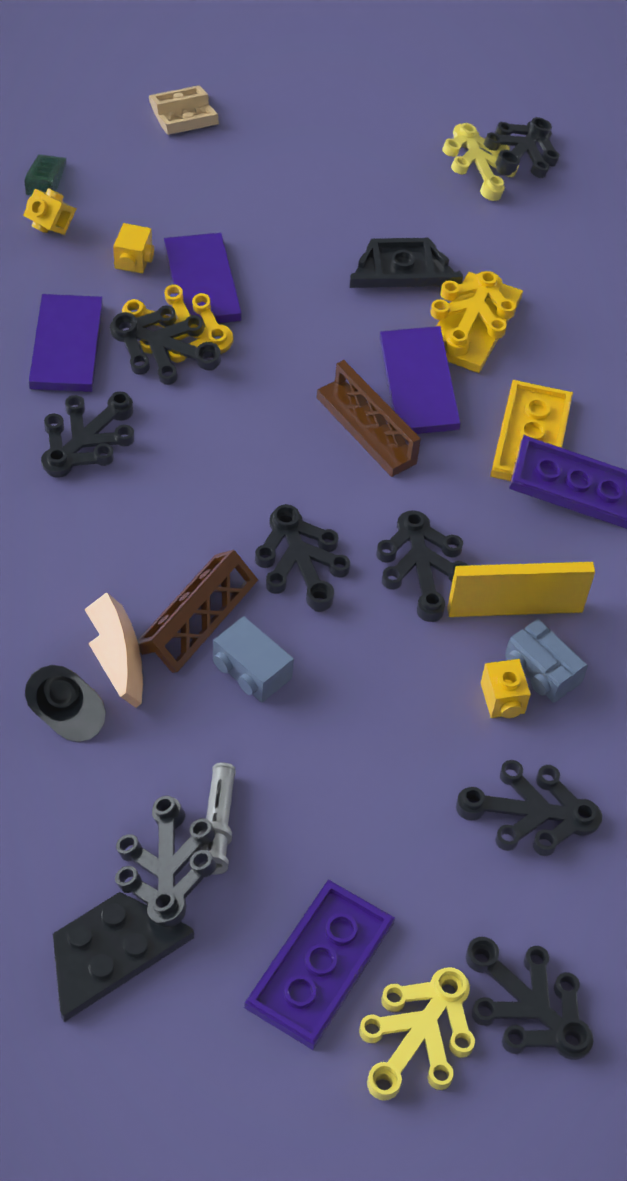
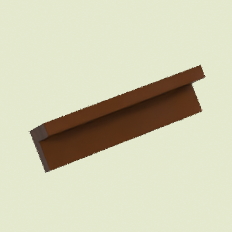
[317,360,421,477]
[138,549,258,673]

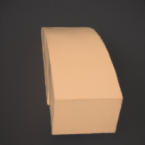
[84,593,143,708]

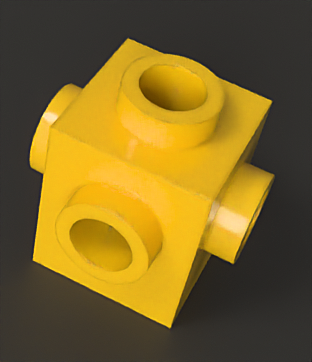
[23,188,76,235]

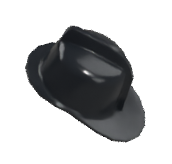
[25,665,106,742]

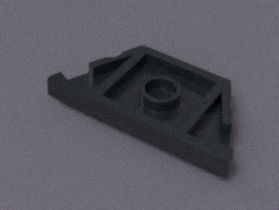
[349,238,463,288]
[53,892,194,1022]

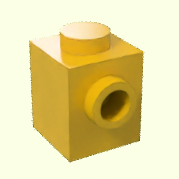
[113,223,155,274]
[481,659,531,718]

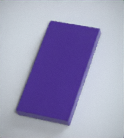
[164,233,242,325]
[29,294,103,392]
[380,326,461,434]
[509,435,627,529]
[244,879,395,1050]

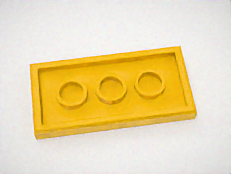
[436,272,523,373]
[490,380,573,481]
[447,562,595,617]

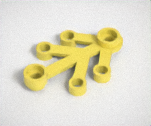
[442,123,519,201]
[359,967,475,1100]

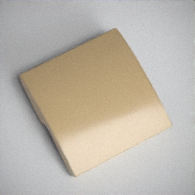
[149,85,219,135]

